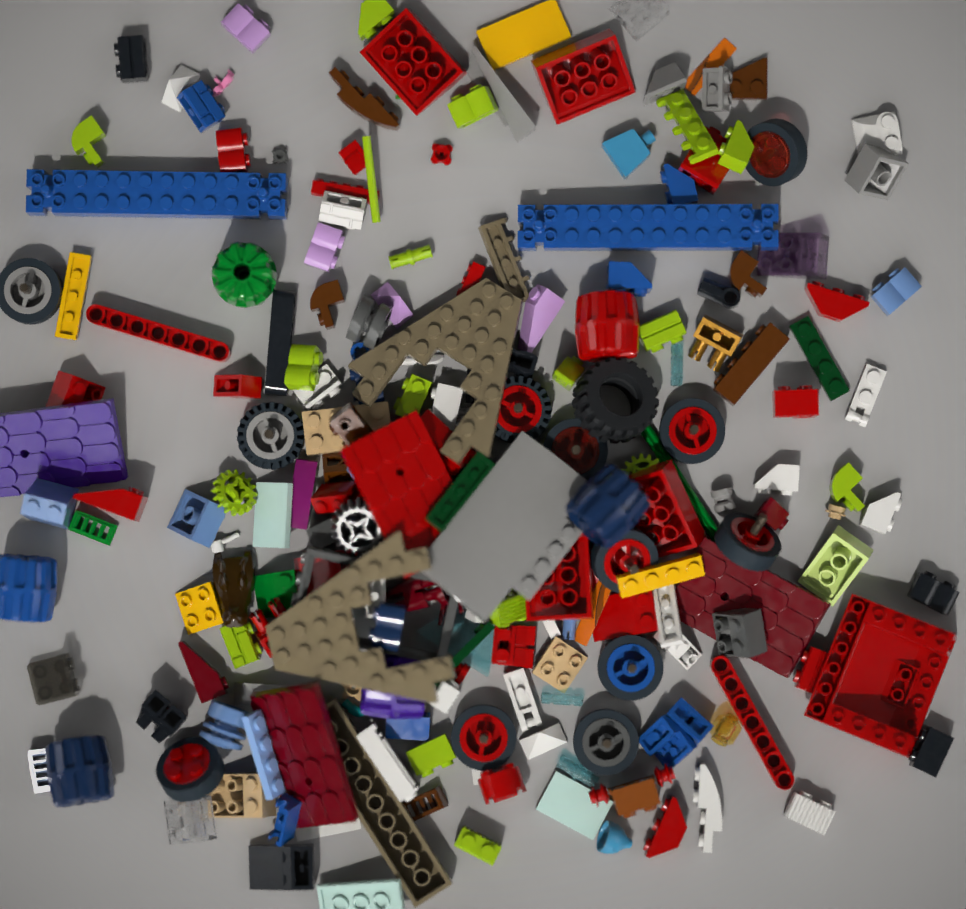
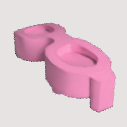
[212,70,234,97]

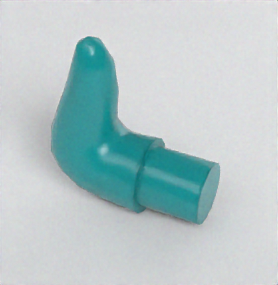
[342,699,364,717]

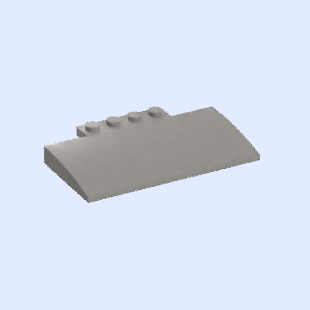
[421,431,587,622]

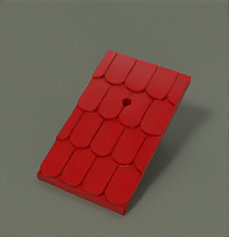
[340,410,453,579]

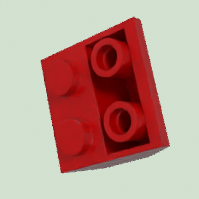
[45,370,106,407]

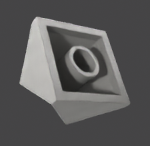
[643,62,687,106]

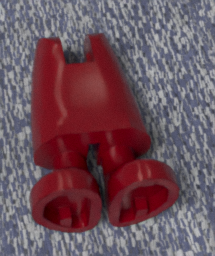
[386,578,449,612]

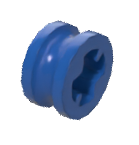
[350,342,370,360]

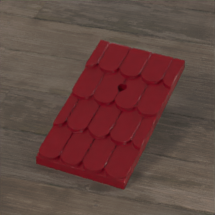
[675,537,831,678]
[250,682,359,829]

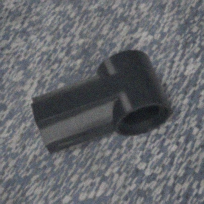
[697,277,740,309]

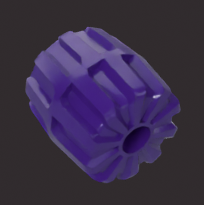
[360,654,426,719]

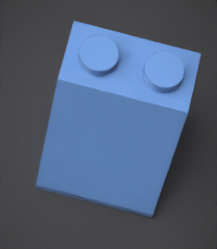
[20,478,79,530]

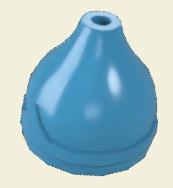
[596,820,633,854]

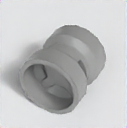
[710,487,736,513]

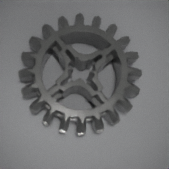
[330,497,385,556]

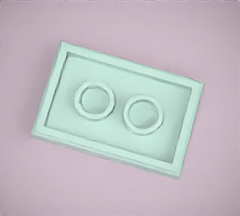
[253,482,293,548]
[536,771,613,840]

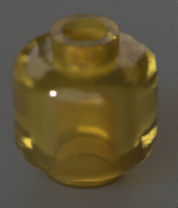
[710,713,742,747]

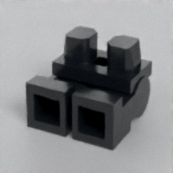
[136,689,188,744]

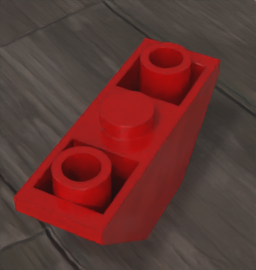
[804,281,870,322]
[643,795,687,858]

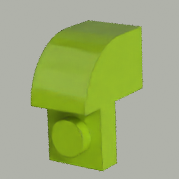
[72,115,106,168]
[829,462,865,512]

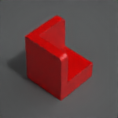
[338,140,366,175]

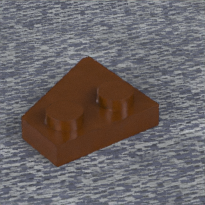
[730,58,767,100]

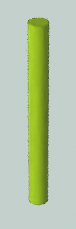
[362,136,381,223]

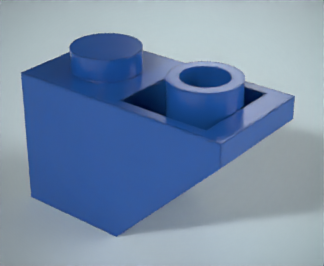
[660,164,699,204]

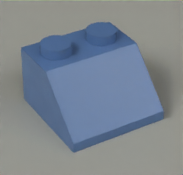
[167,489,226,548]

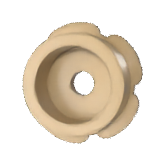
[825,503,846,520]

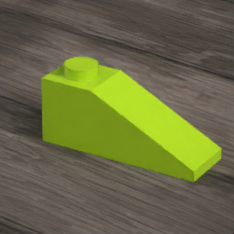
[552,356,585,391]

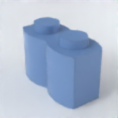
[871,267,922,316]

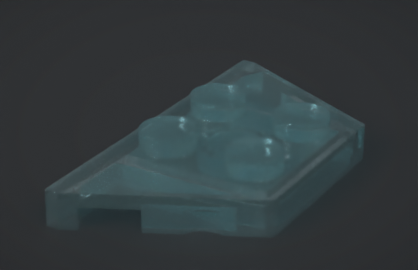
[417,606,494,677]

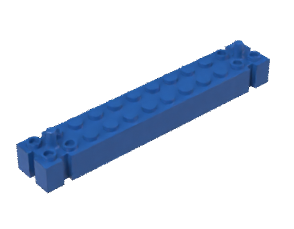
[26,169,288,220]
[518,204,779,251]

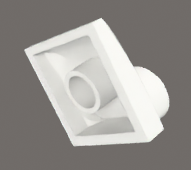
[851,112,902,156]

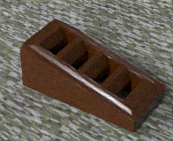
[403,786,449,821]

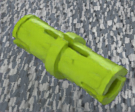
[388,244,433,270]

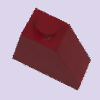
[754,497,789,531]

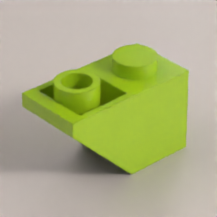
[358,0,395,41]
[718,119,754,174]

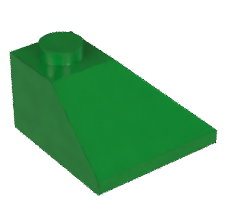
[254,570,298,618]

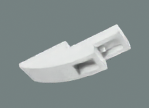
[693,763,722,853]

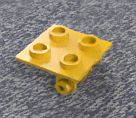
[175,582,223,635]

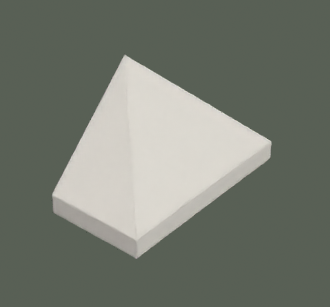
[162,65,201,113]
[519,722,567,760]

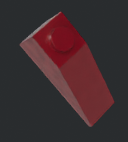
[178,641,229,704]

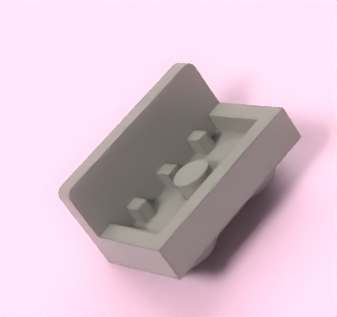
[702,66,732,112]

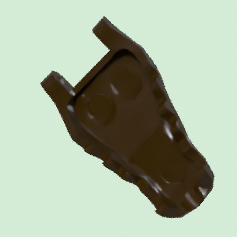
[212,550,255,628]

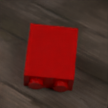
[678,126,729,195]

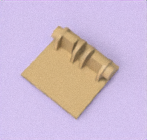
[532,636,588,694]

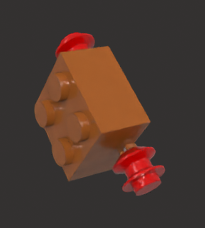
[588,763,675,818]

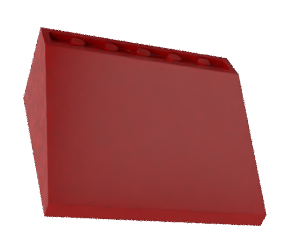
[804,594,957,758]

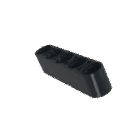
[265,289,296,396]

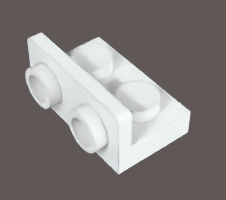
[293,364,343,411]

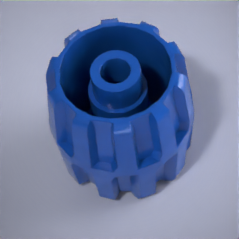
[0,554,57,622]

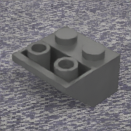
[712,608,768,658]

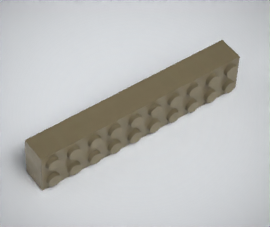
[325,698,453,908]

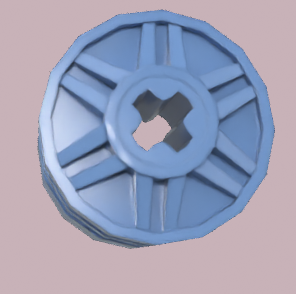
[199,700,250,751]

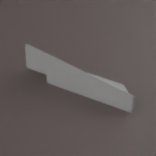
[468,45,536,142]

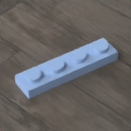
[241,710,286,800]

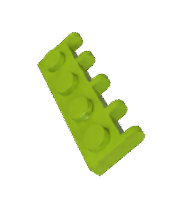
[656,89,718,164]

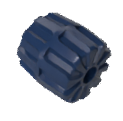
[565,464,650,549]
[46,735,114,807]

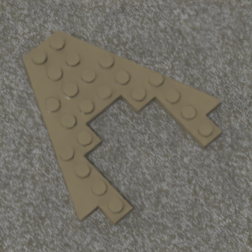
[348,278,522,464]
[266,531,456,703]

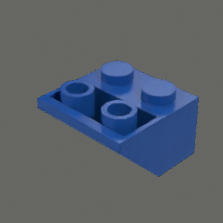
[607,261,652,297]

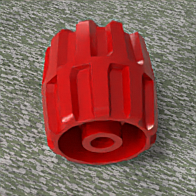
[575,290,640,363]

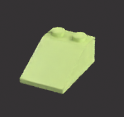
[798,525,874,607]

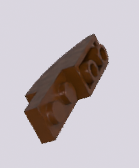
[329,67,400,131]

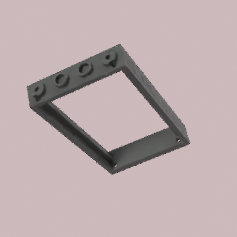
[291,545,458,661]

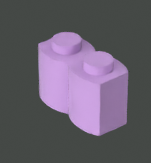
[221,3,270,53]
[304,222,346,272]

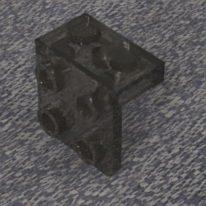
[27,653,81,705]

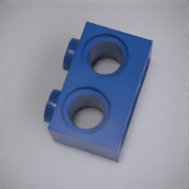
[666,697,714,745]

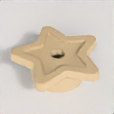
[341,684,361,701]

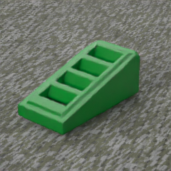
[68,510,118,546]

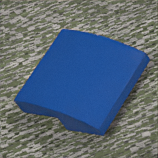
[639,715,698,769]

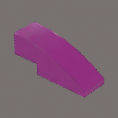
[291,458,318,530]

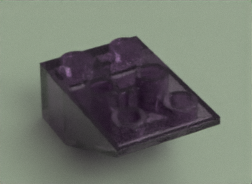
[757,233,829,279]

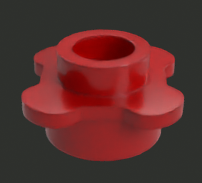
[430,143,453,166]

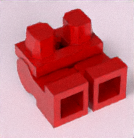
[491,625,537,669]

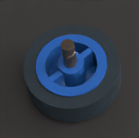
[597,635,664,701]

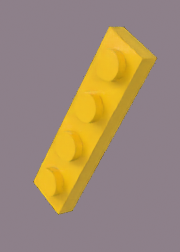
[55,252,92,341]
[616,553,705,598]

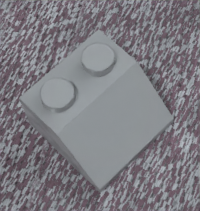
[844,144,909,200]

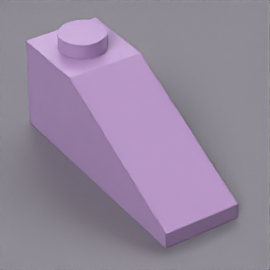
[517,284,565,353]

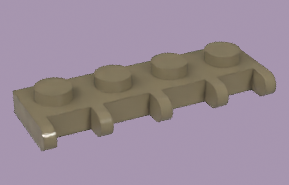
[478,218,530,303]

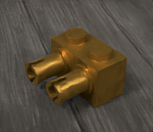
[688,315,743,372]

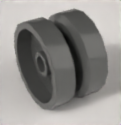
[346,295,393,350]

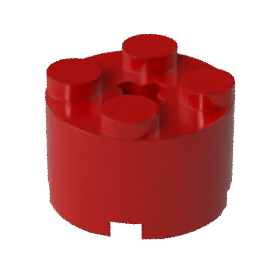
[477,763,527,805]

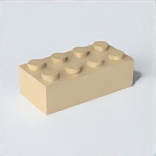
[302,401,391,456]

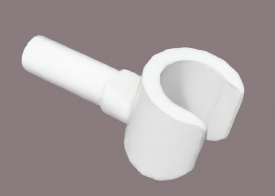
[211,532,239,553]

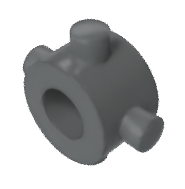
[272,148,288,164]

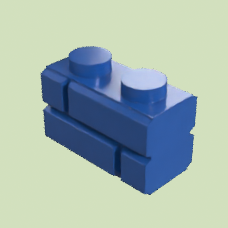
[177,80,225,133]

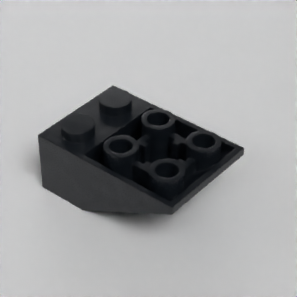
[249,843,315,891]

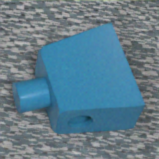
[601,129,656,180]

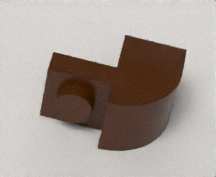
[728,250,767,298]
[310,279,345,330]

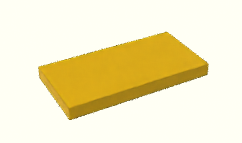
[476,0,572,71]

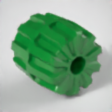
[212,242,277,308]

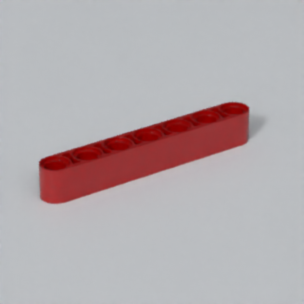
[86,304,231,363]
[709,655,795,790]

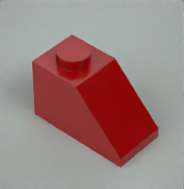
[213,374,262,399]

